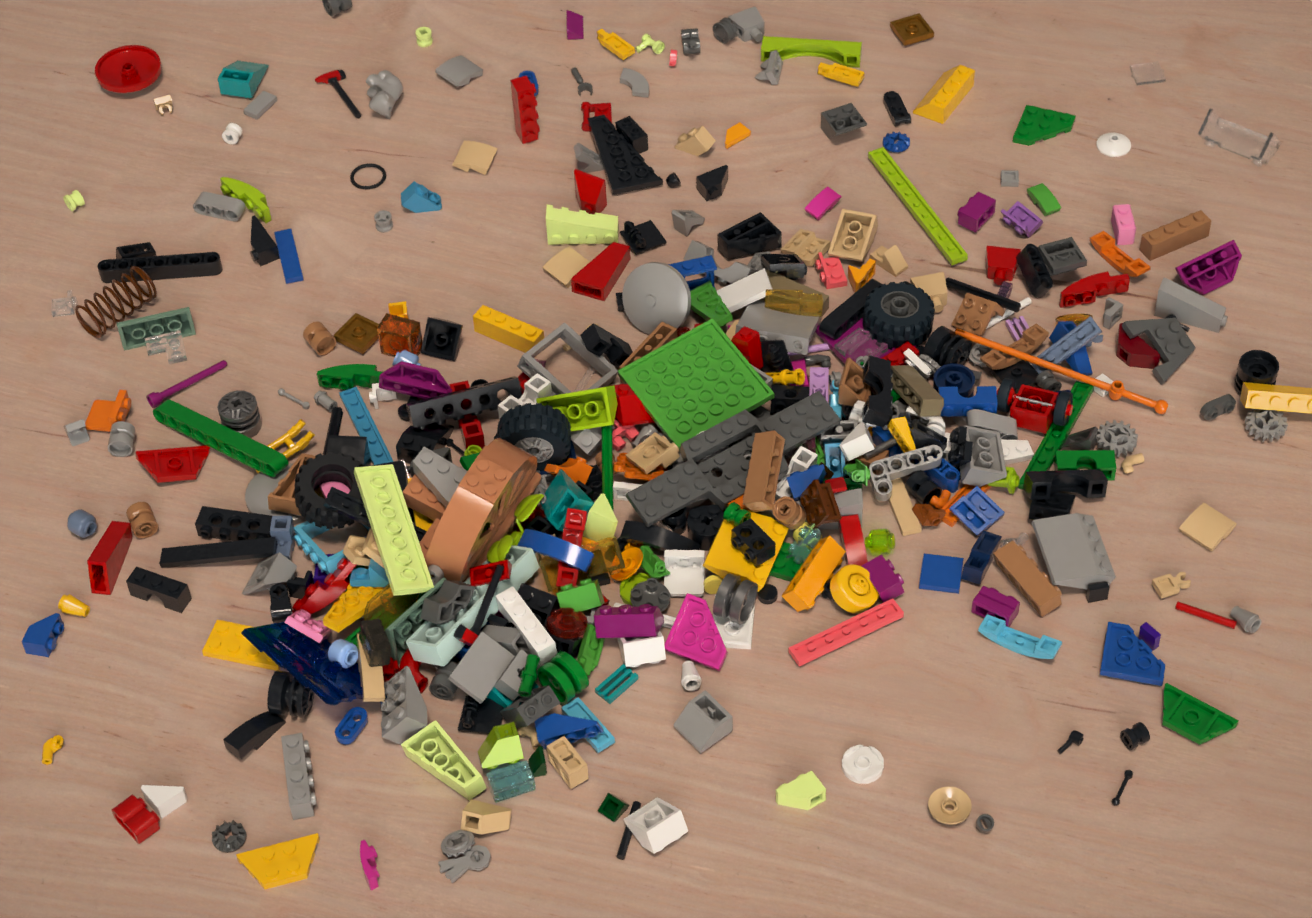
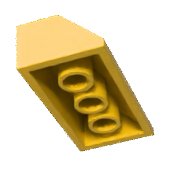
[913,65,975,124]

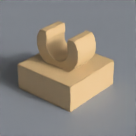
[154,95,172,116]

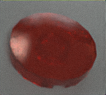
[547,608,588,639]

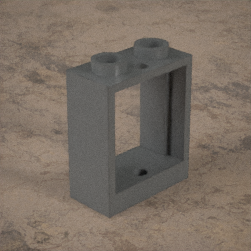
[500,685,560,728]

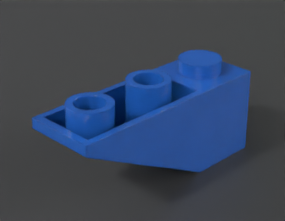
[1049,321,1093,375]
[535,713,604,749]

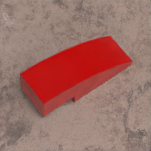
[838,514,868,566]

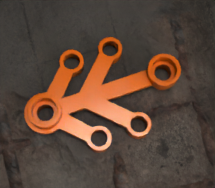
[613,453,668,481]

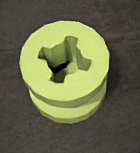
[415,27,433,47]
[63,190,85,211]

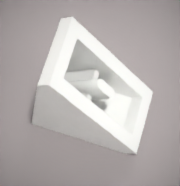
[839,422,875,461]
[141,785,188,819]

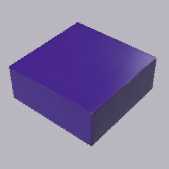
[1138,622,1161,651]

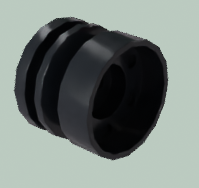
[923,326,972,367]
[1234,350,1279,395]
[267,670,315,718]

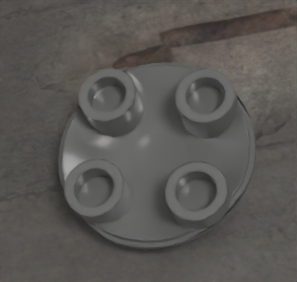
[630,578,671,612]

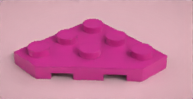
[664,593,728,671]

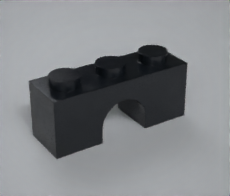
[580,323,633,368]
[126,566,192,613]

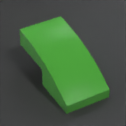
[1027,183,1062,216]

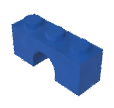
[938,386,998,417]

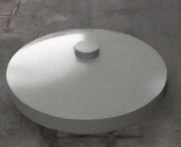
[622,262,691,334]
[245,463,323,525]

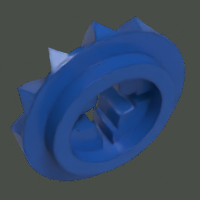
[883,131,910,152]

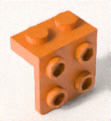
[85,390,131,432]

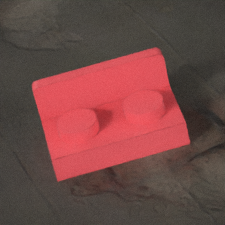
[815,252,847,289]

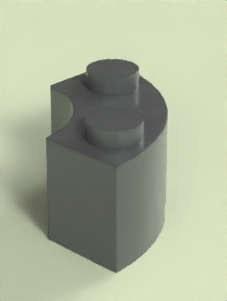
[421,580,475,624]

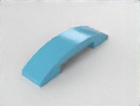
[978,614,1062,659]

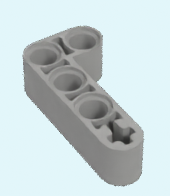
[869,445,943,501]

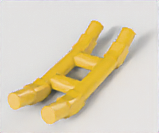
[256,419,315,473]

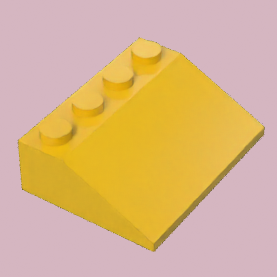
[702,509,789,593]

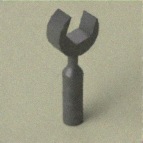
[571,68,593,96]

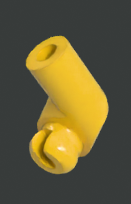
[42,735,64,765]

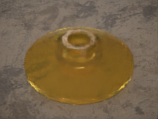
[1055,314,1093,326]

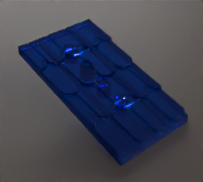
[241,622,363,705]

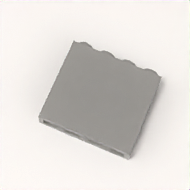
[736,300,822,355]

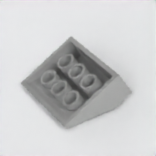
[1031,513,1116,590]

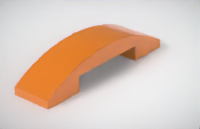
[1090,231,1151,277]

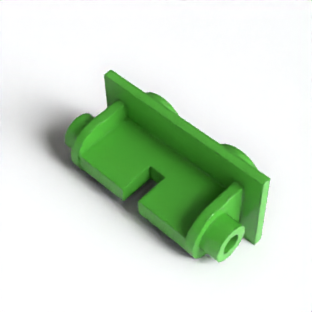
[843,459,870,486]
[640,545,670,578]

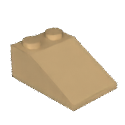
[828,209,878,262]

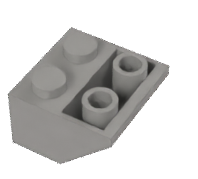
[674,690,733,754]

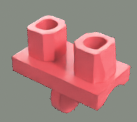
[612,419,639,451]

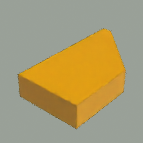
[725,122,751,149]

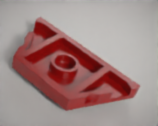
[136,445,210,483]

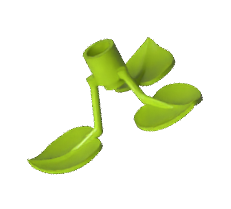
[481,494,544,563]

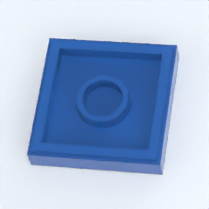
[919,553,964,594]

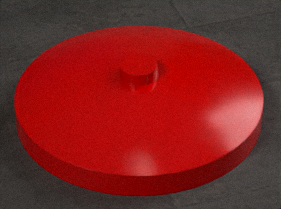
[95,45,162,93]

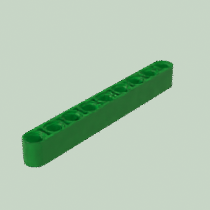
[153,399,289,477]

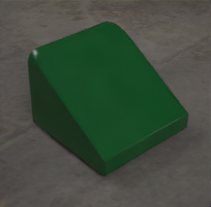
[528,746,547,777]
[598,793,629,822]

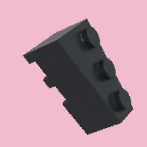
[717,212,782,259]

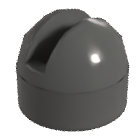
[976,814,994,833]

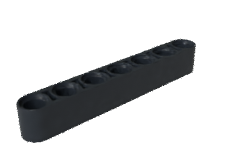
[97,252,223,283]

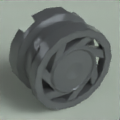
[713,17,738,44]

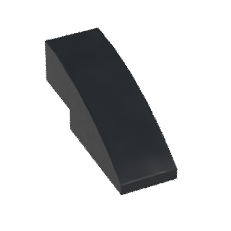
[223,711,286,759]

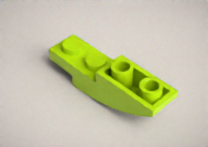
[220,177,272,223]

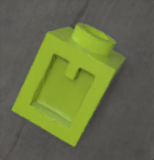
[988,467,1020,494]

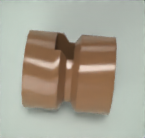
[303,321,337,356]
[772,496,806,530]
[126,502,159,539]

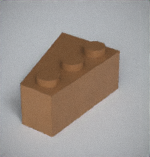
[268,453,315,517]

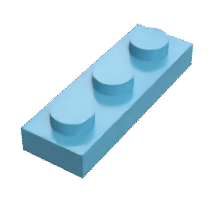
[561,697,615,753]

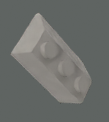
[959,425,1007,487]

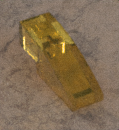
[764,289,823,317]

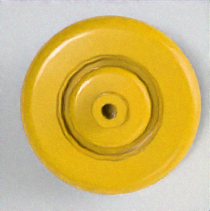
[830,564,879,614]

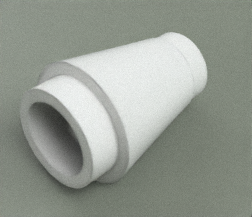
[681,661,702,691]

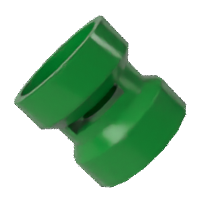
[723,502,751,527]

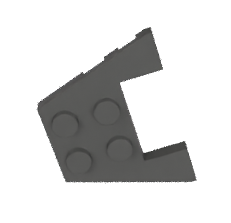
[1121,318,1196,385]

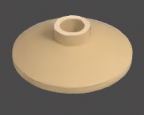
[928,786,972,825]

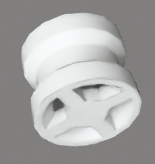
[222,123,243,145]

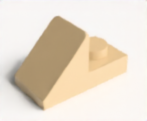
[870,245,908,277]

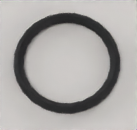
[350,163,386,189]

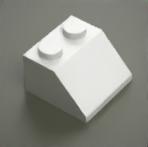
[617,630,666,667]
[623,797,688,853]

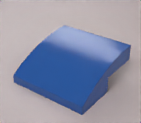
[949,486,1005,536]

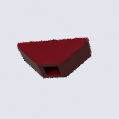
[1116,323,1160,369]

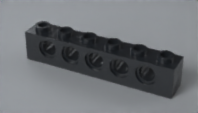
[406,376,522,430]

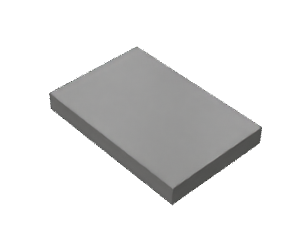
[448,632,515,704]

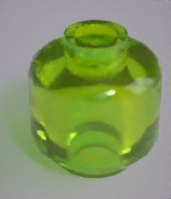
[865,529,895,555]

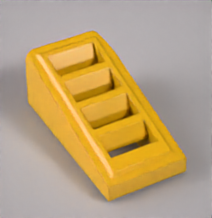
[887,416,916,453]

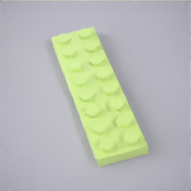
[354,464,434,596]

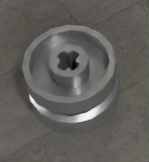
[713,573,758,625]

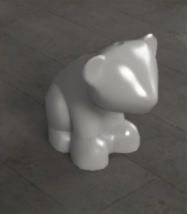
[366,70,403,119]

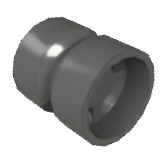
[322,0,352,17]
[429,661,458,700]

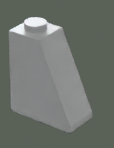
[480,625,531,656]

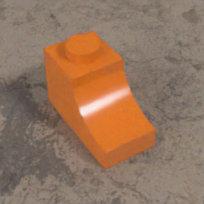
[544,457,593,484]

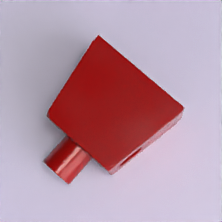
[985,245,1021,285]

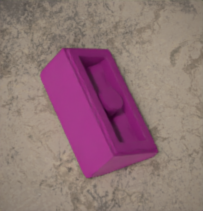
[566,10,584,40]

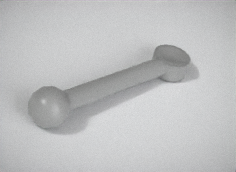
[278,388,310,410]

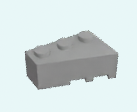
[413,447,467,507]

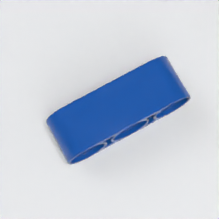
[914,446,960,493]

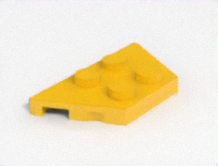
[236,833,320,889]

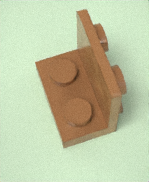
[952,293,1006,336]

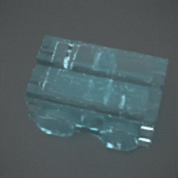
[486,760,536,803]

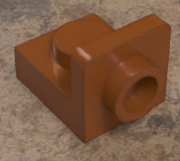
[912,504,946,526]

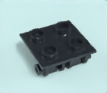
[620,220,667,254]
[760,340,794,373]
[458,695,504,734]

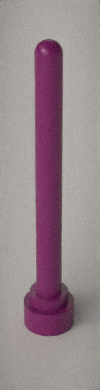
[146,360,227,408]

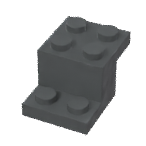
[1037,237,1087,276]

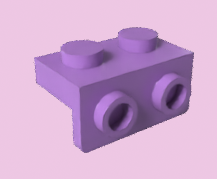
[1000,201,1043,238]

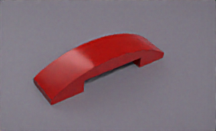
[556,508,587,587]

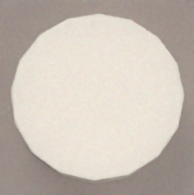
[842,745,884,784]

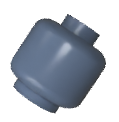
[67,509,97,538]

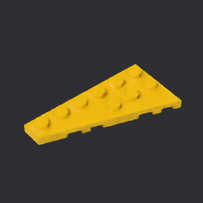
[323,566,393,633]

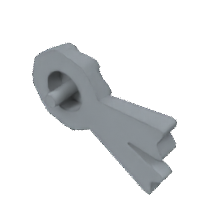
[438,845,491,883]

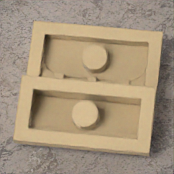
[453,141,498,175]
[780,229,831,267]
[542,246,590,288]
[1179,503,1237,552]

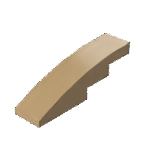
[357,634,385,702]

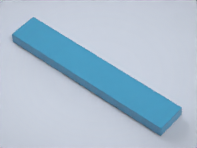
[339,387,394,465]

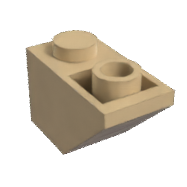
[674,126,716,156]
[461,799,512,834]

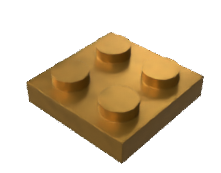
[890,13,934,46]
[333,313,385,354]

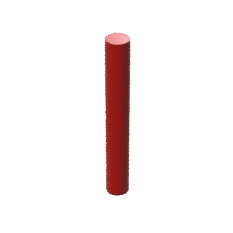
[1175,601,1237,629]

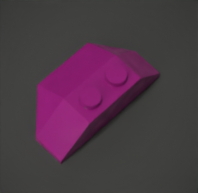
[1175,240,1242,295]
[379,361,452,399]

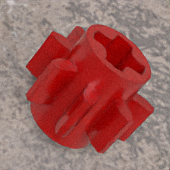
[381,656,399,682]

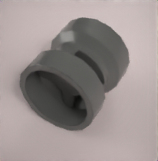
[1035,370,1062,391]

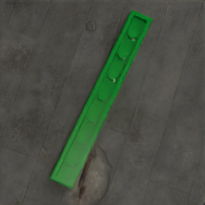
[1018,381,1094,490]

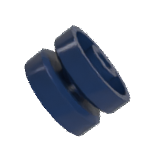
[933,363,975,398]

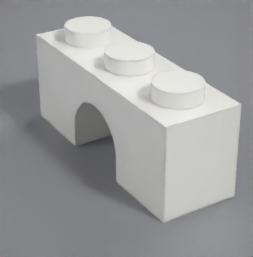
[498,373,552,420]

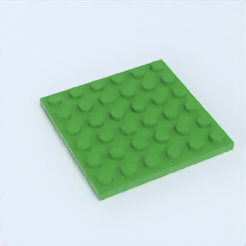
[618,318,775,452]

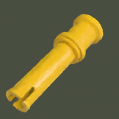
[765,368,805,386]

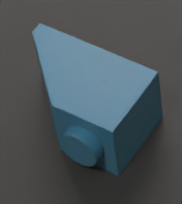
[823,441,846,479]

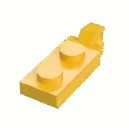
[597,28,635,60]
[818,62,865,87]

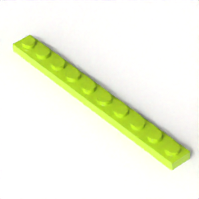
[868,147,968,265]

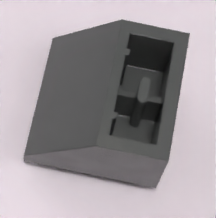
[821,103,867,138]

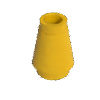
[58,594,90,617]

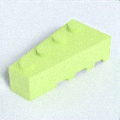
[546,204,619,245]
[401,720,487,801]

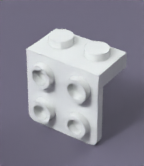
[664,549,705,597]

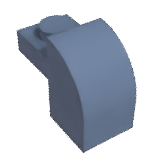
[270,516,295,561]

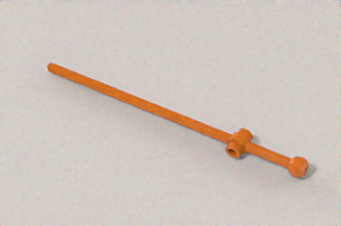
[954,328,1168,414]

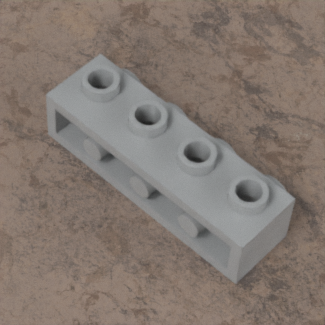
[281,733,317,820]

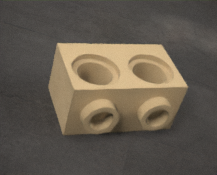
[546,736,589,789]

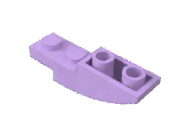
[809,367,829,402]

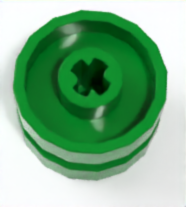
[537,651,589,705]

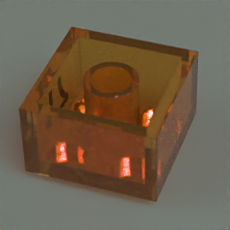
[377,313,423,357]

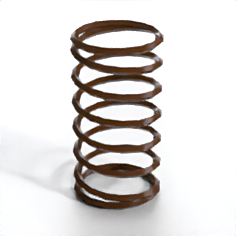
[75,266,157,338]

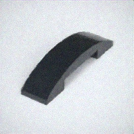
[620,520,701,551]

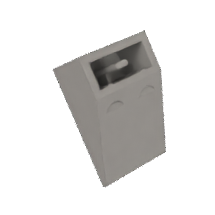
[381,666,427,745]

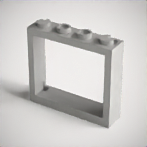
[517,323,618,396]

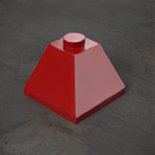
[574,169,607,215]
[611,384,655,426]

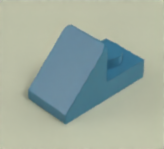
[350,559,390,587]

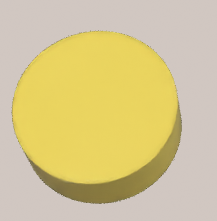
[703,575,723,594]

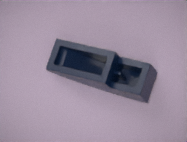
[961,530,1002,585]

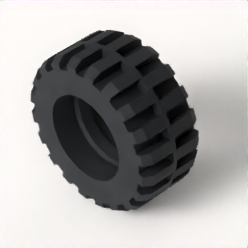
[294,452,363,529]

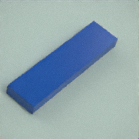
[274,229,304,284]

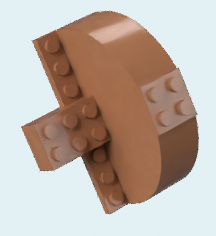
[402,438,541,583]

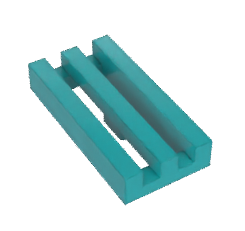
[595,664,639,704]

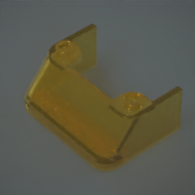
[538,536,626,593]

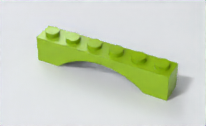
[761,36,862,68]

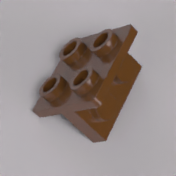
[800,479,842,531]

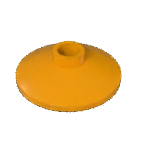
[610,547,643,581]

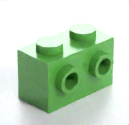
[556,578,605,616]

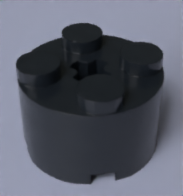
[687,504,724,551]

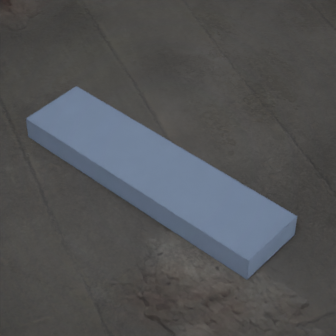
[1031,316,1102,374]

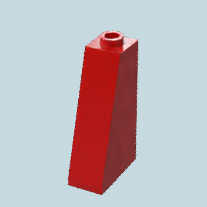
[571,242,631,301]
[87,521,133,595]

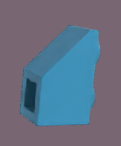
[401,181,442,213]

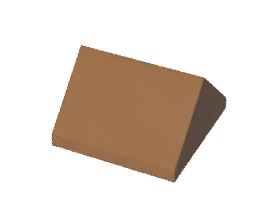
[838,357,873,406]

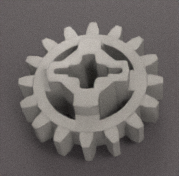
[1244,409,1288,442]
[1096,420,1138,457]

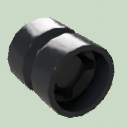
[905,470,942,504]
[662,507,687,535]

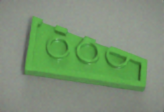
[690,281,733,327]

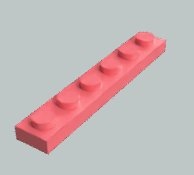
[789,598,904,667]

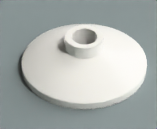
[1096,132,1131,157]

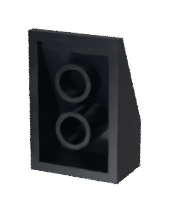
[396,423,454,464]

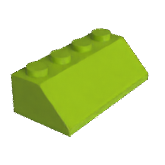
[536,385,618,431]

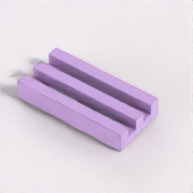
[1005,316,1029,342]

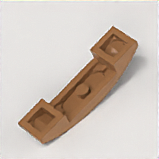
[980,324,1049,369]

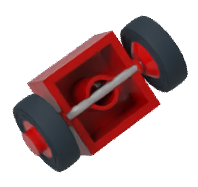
[997,378,1073,434]

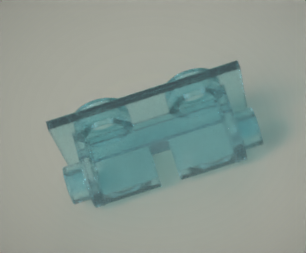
[786,523,821,564]

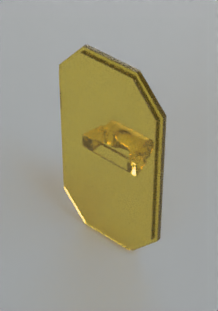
[363,584,419,635]

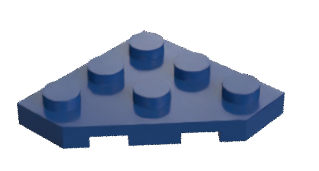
[1100,622,1165,686]

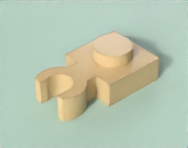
[1152,572,1191,599]

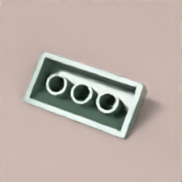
[117,307,196,351]

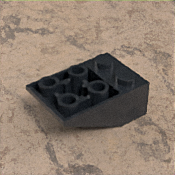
[509,583,561,628]

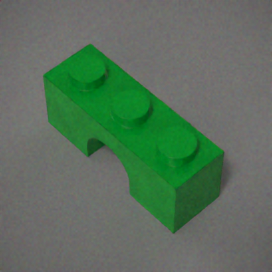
[1054,450,1116,481]

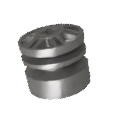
[217,390,262,438]

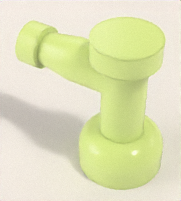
[635,34,665,54]

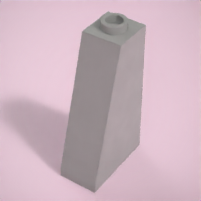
[1154,278,1228,333]
[796,488,863,530]

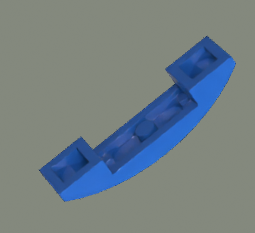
[517,529,594,572]

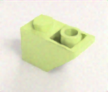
[776,771,826,810]

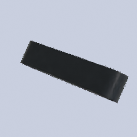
[819,279,882,340]

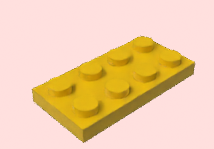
[202,619,293,671]

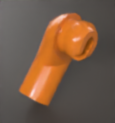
[930,490,951,509]

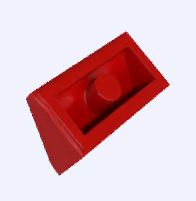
[469,560,512,586]

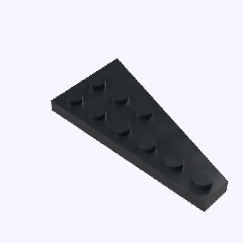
[588,115,663,195]

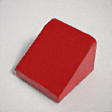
[825,477,847,494]

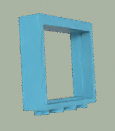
[293,521,370,575]

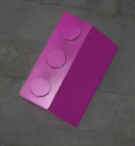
[594,604,664,638]

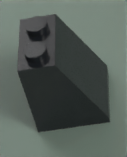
[326,435,371,467]

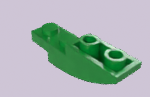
[317,364,382,390]

